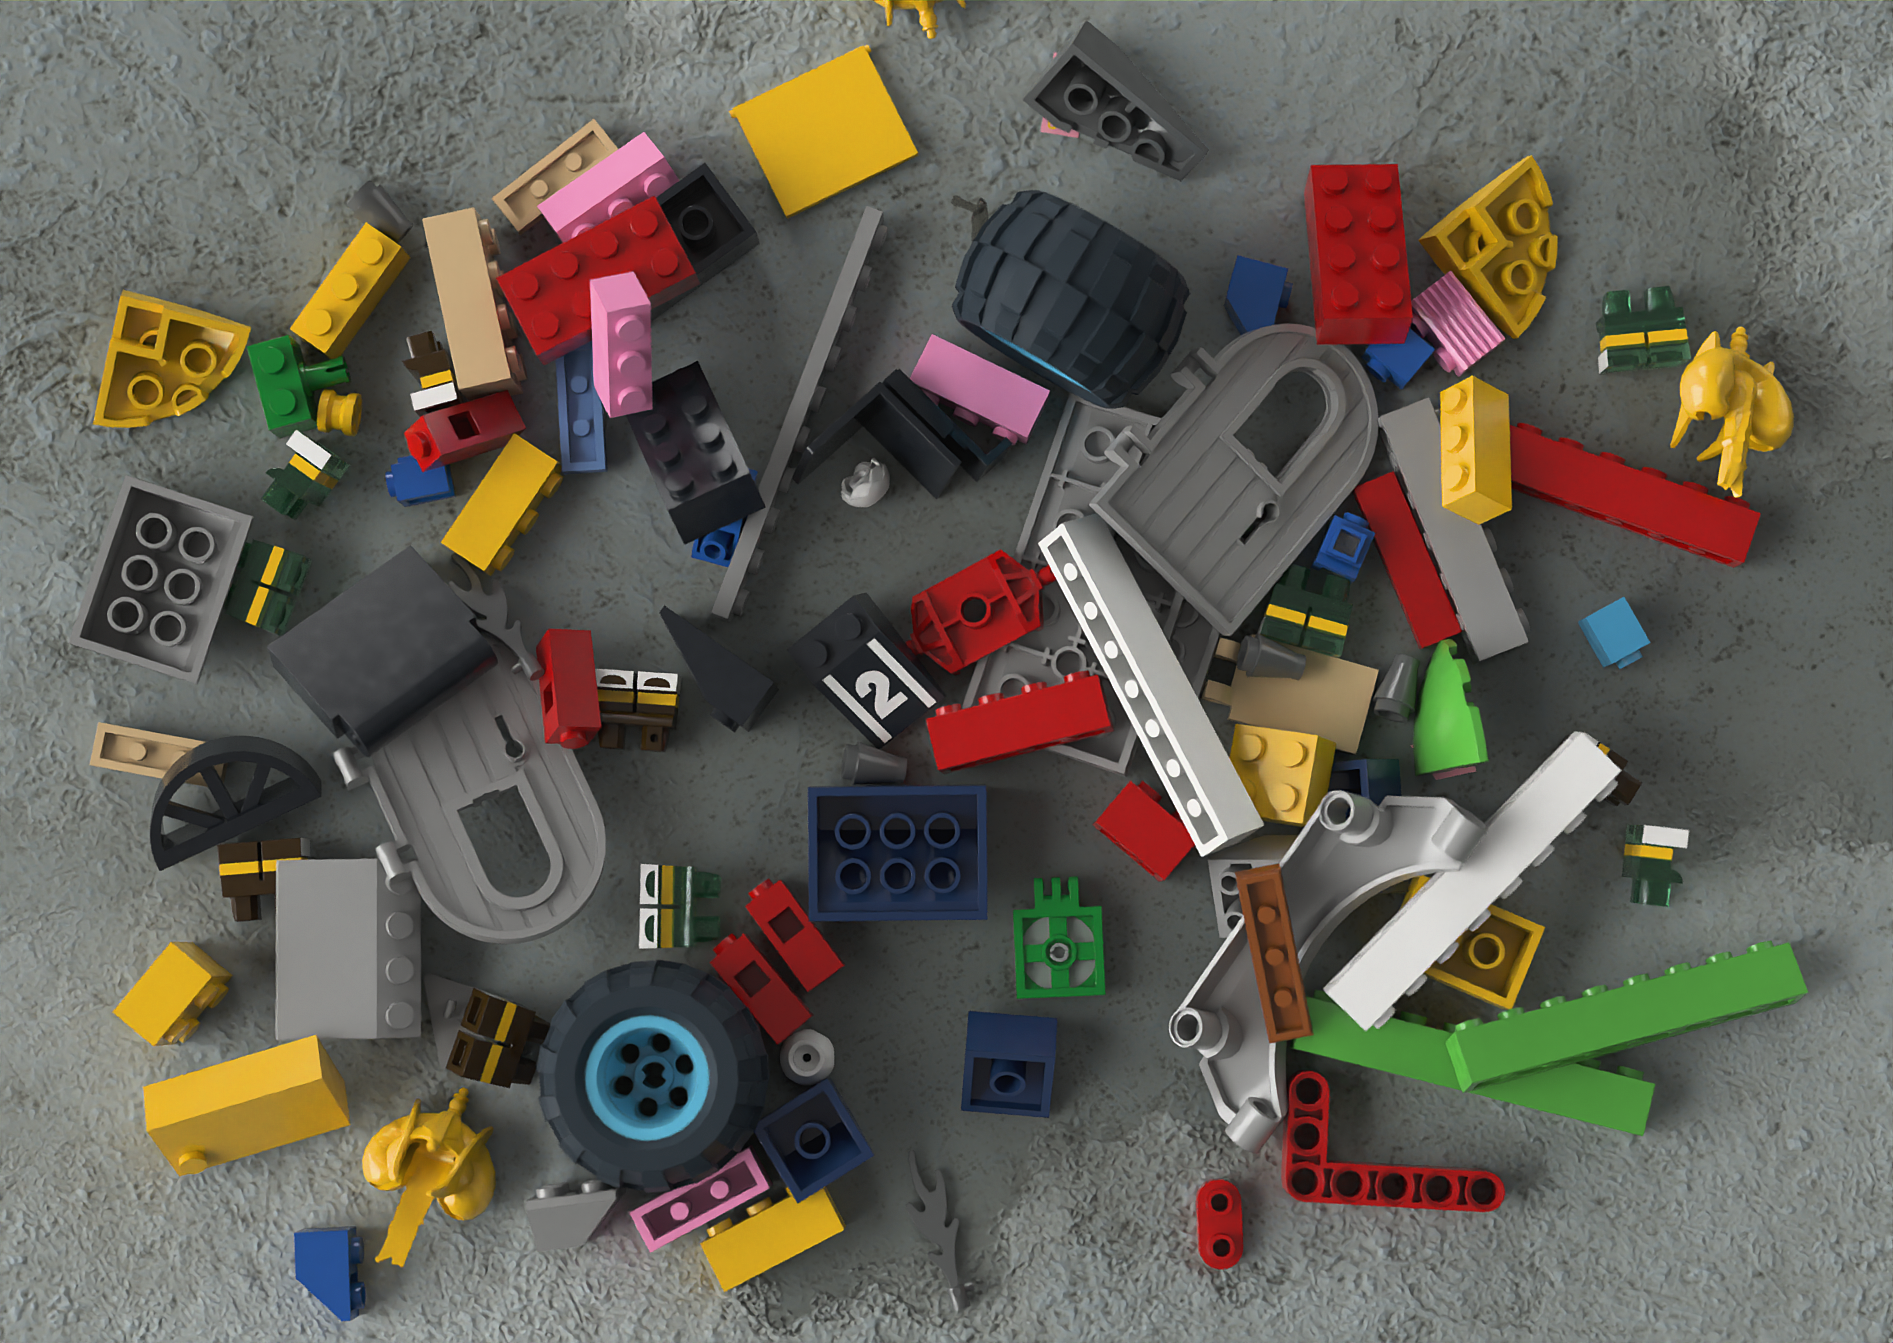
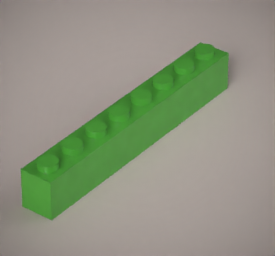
[1445,941,1808,1093]
[1290,990,1655,1136]

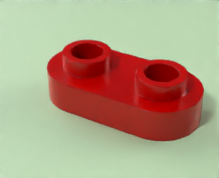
[1196,1178,1243,1270]

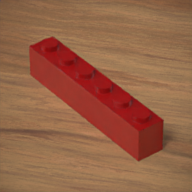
[1510,423,1761,568]

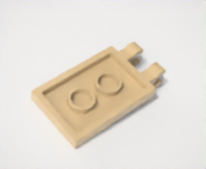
[1201,634,1379,755]

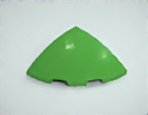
[1413,639,1489,776]

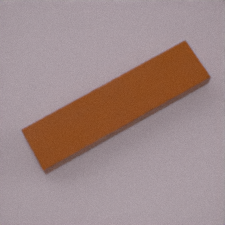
[1235,863,1313,1044]

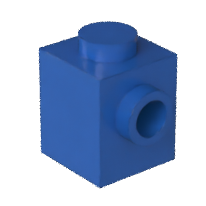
[1362,328,1435,390]

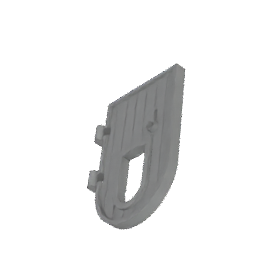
[1089,323,1378,636]
[334,627,606,944]

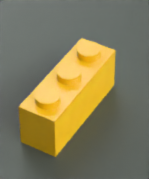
[290,222,410,360]
[1440,375,1512,525]
[441,433,563,576]
[700,1186,846,1292]

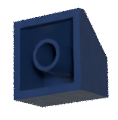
[961,1011,1057,1118]
[754,1076,874,1203]

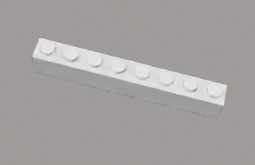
[1038,513,1264,857]
[1323,731,1622,1031]

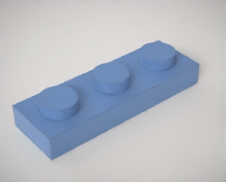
[556,341,608,475]

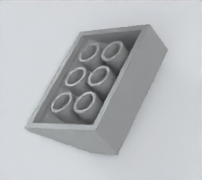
[68,475,254,684]
[275,858,421,1040]

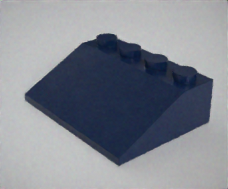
[808,784,988,922]

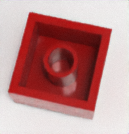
[1092,781,1195,882]

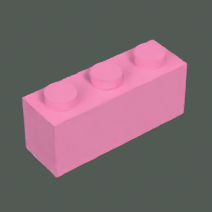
[537,132,679,243]
[590,271,652,418]
[910,334,1050,445]
[629,1145,773,1253]

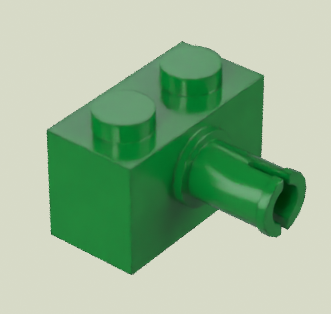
[246,335,351,438]

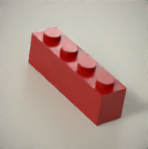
[926,671,1115,775]

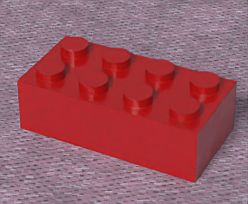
[1304,164,1413,345]
[496,195,700,365]

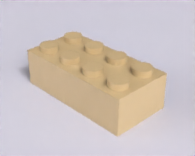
[422,207,527,401]

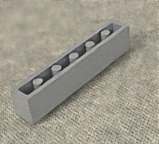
[1377,397,1530,665]

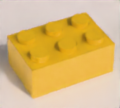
[1399,875,1545,1010]

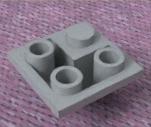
[1208,835,1299,938]
[525,1178,626,1252]

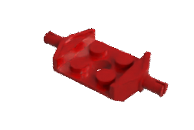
[905,549,1057,676]

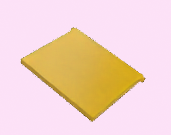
[729,44,919,219]

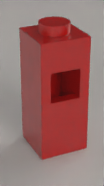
[404,390,526,472]
[536,628,601,749]
[745,878,845,992]
[709,933,814,1045]

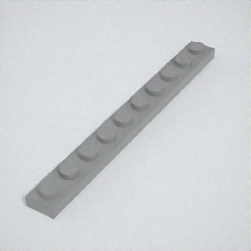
[711,206,888,623]

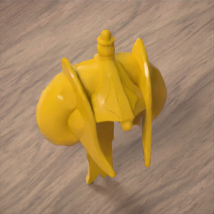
[1670,327,1794,498]
[362,1087,496,1268]

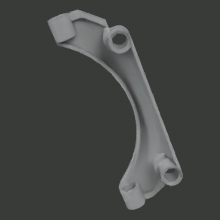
[1169,790,1488,1154]

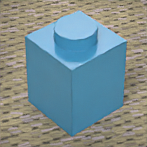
[1577,597,1650,669]

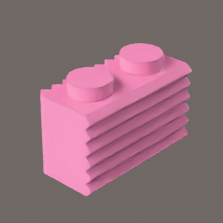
[1410,271,1506,377]

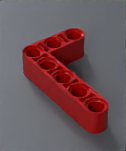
[1281,1069,1505,1212]

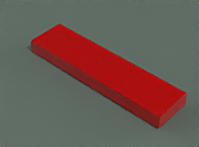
[1352,471,1462,650]

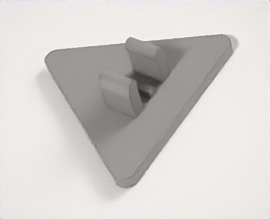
[423,974,515,1069]

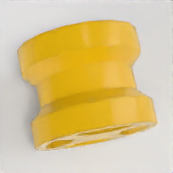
[317,389,362,437]

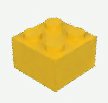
[1229,724,1336,827]
[113,942,233,1047]

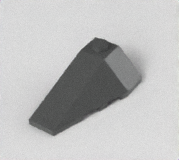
[1023,20,1209,181]

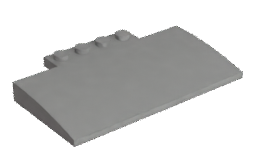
[962,393,1246,777]

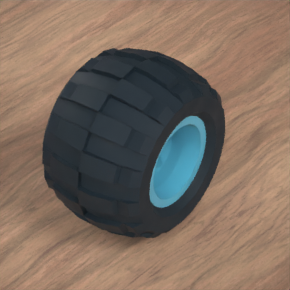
[952,190,1190,409]
[537,960,770,1193]

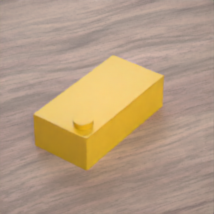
[143,1035,351,1177]

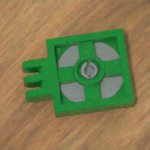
[1013,876,1106,999]

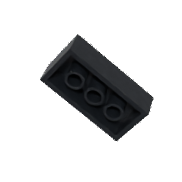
[651,163,760,322]
[626,361,766,545]

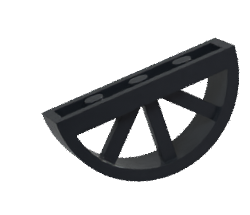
[150,736,322,871]

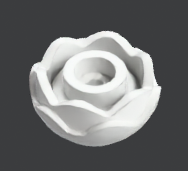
[841,458,890,508]
[780,1029,834,1086]

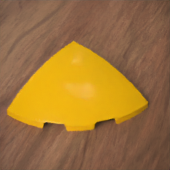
[1418,155,1558,339]
[93,290,251,428]

